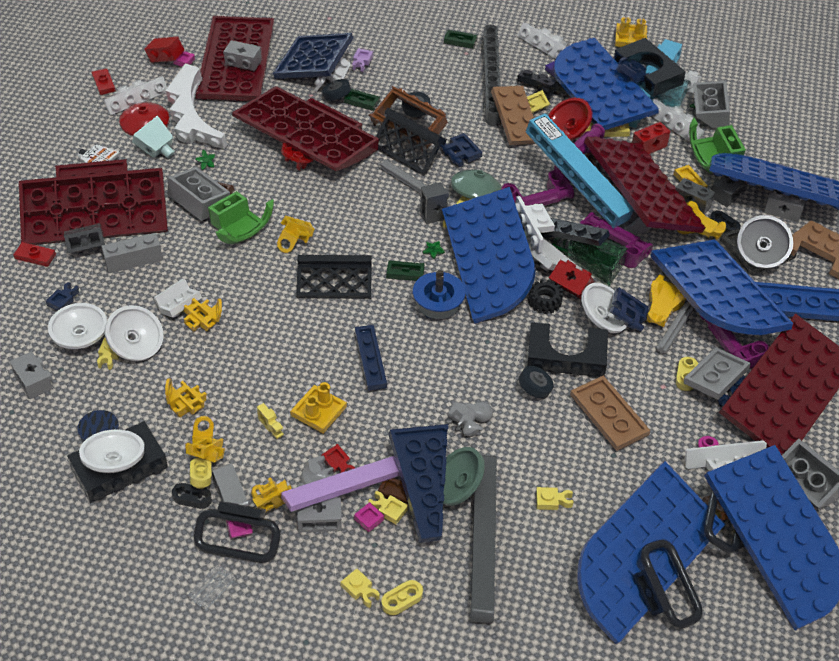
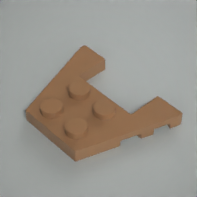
[791,220,839,279]

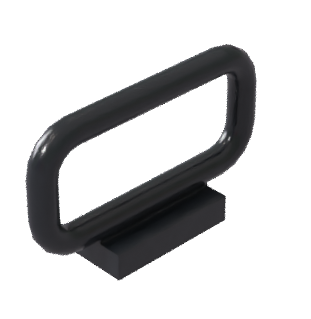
[704,489,745,553]
[194,501,280,563]
[633,539,703,629]

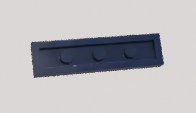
[355,325,387,391]

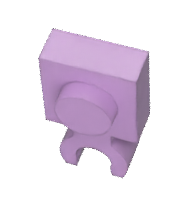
[352,48,373,72]

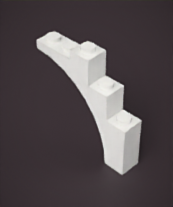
[166,64,227,149]

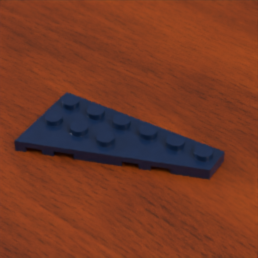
[388,424,448,543]

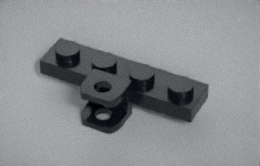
[517,70,569,100]

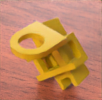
[277,215,315,253]
[184,298,222,332]
[165,378,207,417]
[185,416,225,462]
[251,477,292,513]

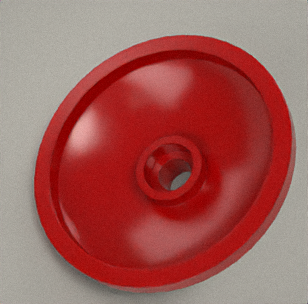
[548,98,592,141]
[119,102,170,136]

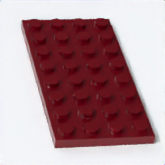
[195,16,274,101]
[584,136,706,233]
[718,313,839,455]

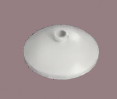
[581,283,629,333]
[48,303,107,349]
[105,305,164,361]
[79,430,145,473]

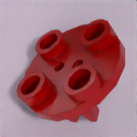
[281,143,314,170]

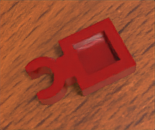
[321,444,355,473]

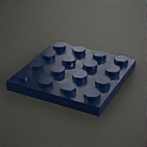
[272,33,354,79]

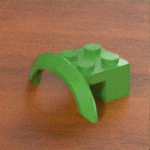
[689,118,746,174]
[208,191,274,244]

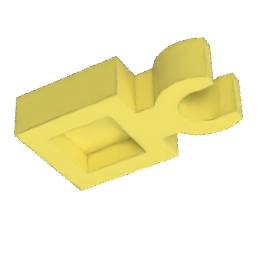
[97,338,119,370]
[257,403,284,439]
[536,487,573,510]
[368,491,408,525]
[341,569,380,608]

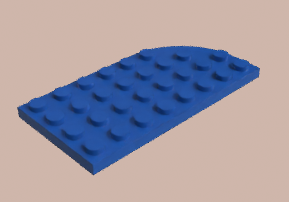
[554,37,659,130]
[709,153,839,210]
[442,187,536,324]
[650,239,793,335]
[704,445,839,631]
[577,461,725,644]

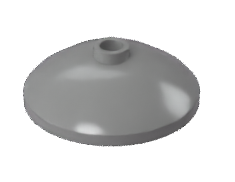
[737,215,793,269]

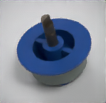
[413,270,466,319]

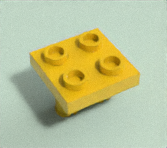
[615,17,647,47]
[290,382,347,434]

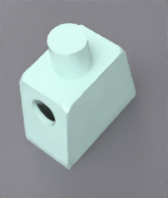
[132,116,175,159]

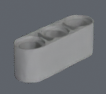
[211,463,249,506]

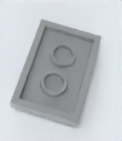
[684,347,750,400]

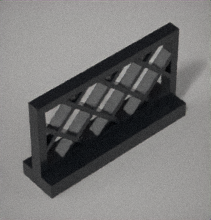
[376,108,447,175]
[296,255,372,299]

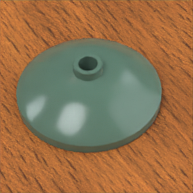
[451,169,502,199]
[443,447,485,506]

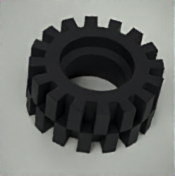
[528,279,563,314]

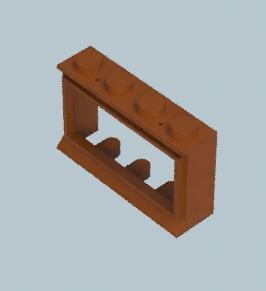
[368,86,448,152]

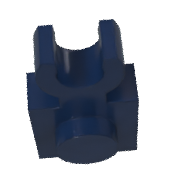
[46,282,79,311]

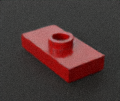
[91,68,116,95]
[13,242,56,267]

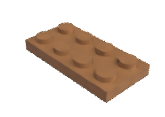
[491,86,536,145]
[570,375,651,451]

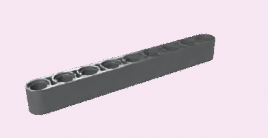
[483,25,501,126]
[470,455,497,623]

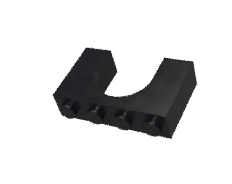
[614,38,686,97]
[527,322,608,377]
[67,421,168,503]

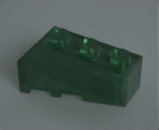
[568,240,628,286]

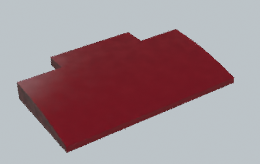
[232,86,379,171]
[19,159,168,245]

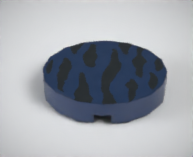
[77,410,119,442]

